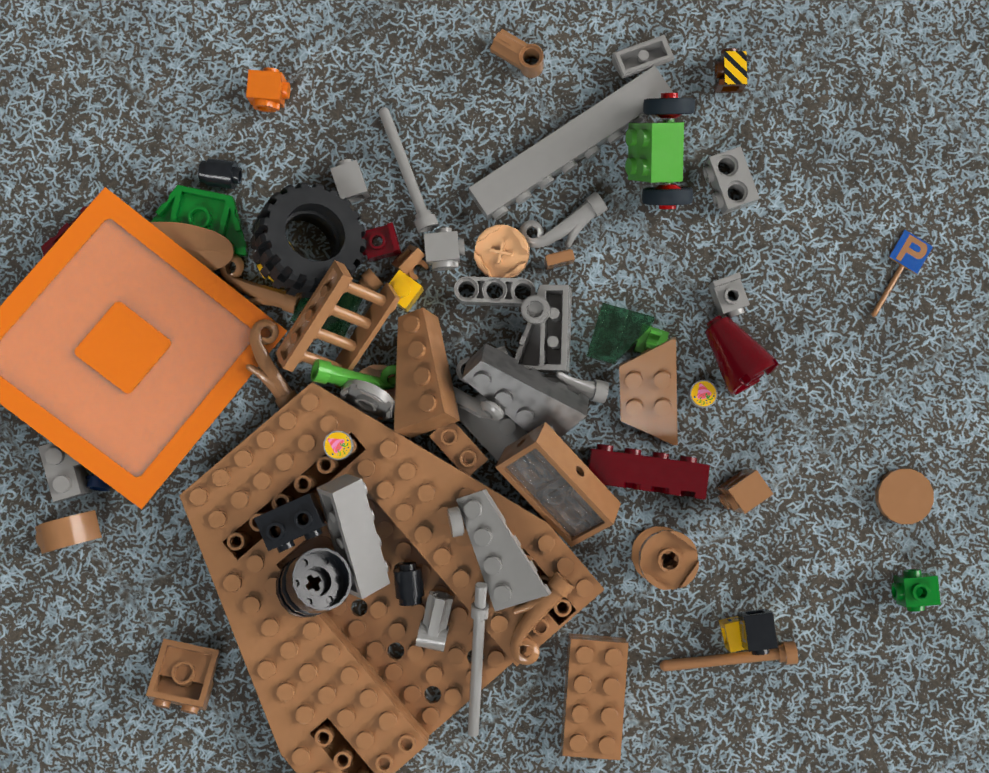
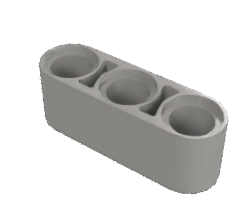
[454,276,536,307]

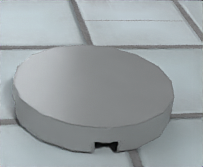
[340,379,395,421]

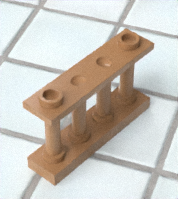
[276,260,400,389]

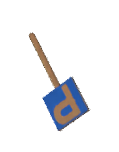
[871,230,933,317]

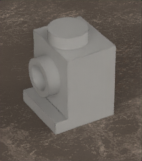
[708,272,750,318]

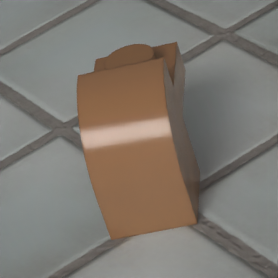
[35,510,102,554]

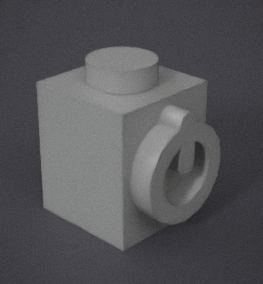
[424,227,465,271]

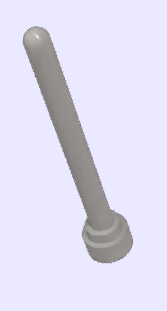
[379,107,439,233]

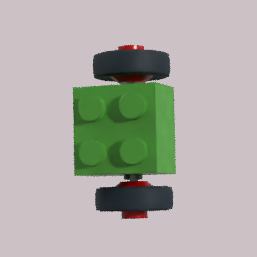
[625,93,695,209]

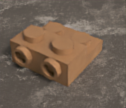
[146,639,221,715]

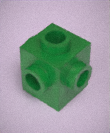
[891,569,941,612]

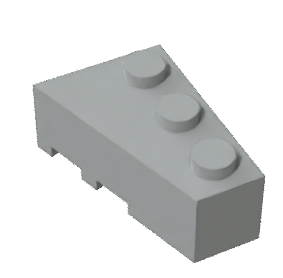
[515,285,572,373]

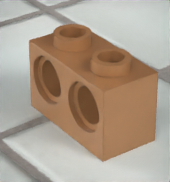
[429,423,488,476]
[717,469,773,514]

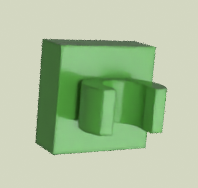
[633,324,669,354]

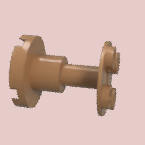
[631,526,699,590]

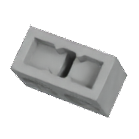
[703,146,760,215]

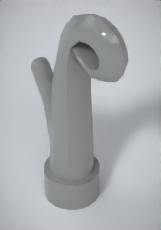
[519,191,608,248]
[542,371,609,403]
[453,386,504,421]

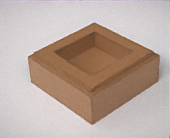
[544,249,575,270]

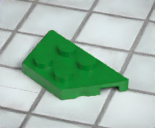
[151,185,248,257]

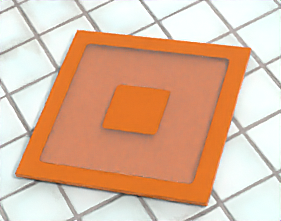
[0,187,287,510]

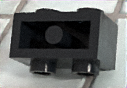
[254,492,327,553]

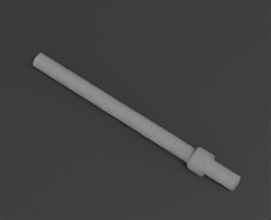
[468,582,489,737]

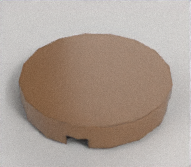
[875,469,934,524]

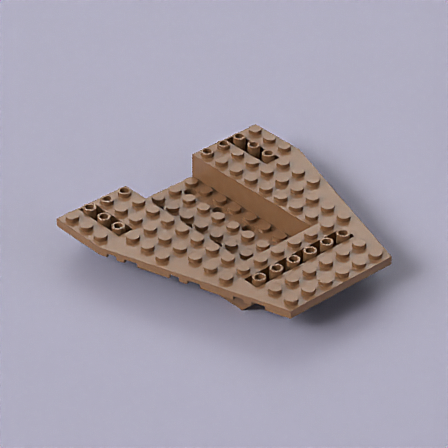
[179,382,605,773]

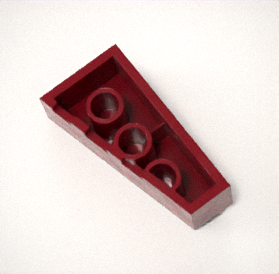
[587,444,710,500]

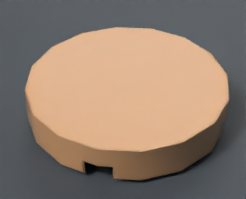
[474,225,530,278]

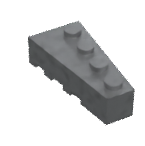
[462,344,589,438]

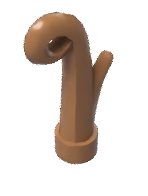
[220,254,303,315]
[246,319,297,410]
[510,572,575,665]

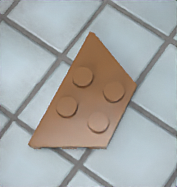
[619,337,678,445]

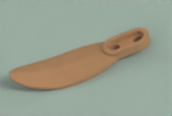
[150,222,235,271]

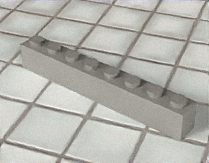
[469,66,673,221]

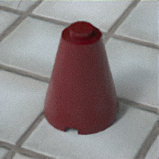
[705,316,779,396]

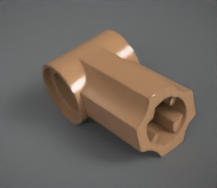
[490,29,544,78]

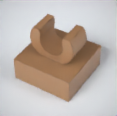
[391,244,429,280]

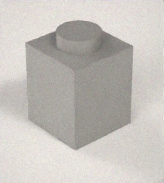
[330,159,370,203]

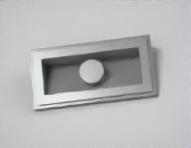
[612,34,675,79]

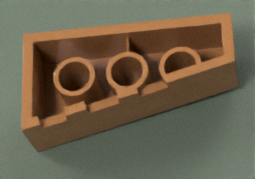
[394,307,460,438]

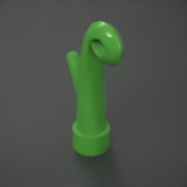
[311,359,396,390]

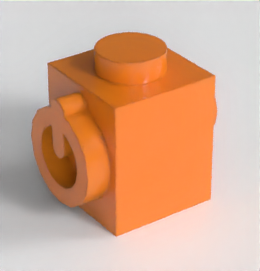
[246,67,290,112]

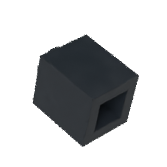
[737,609,778,655]

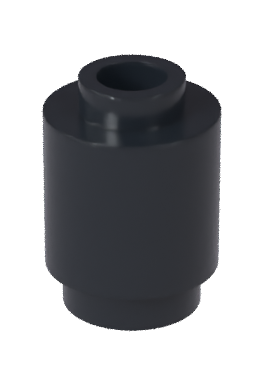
[198,158,242,189]
[393,562,425,606]

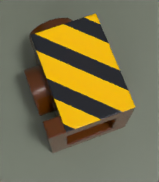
[714,48,747,93]

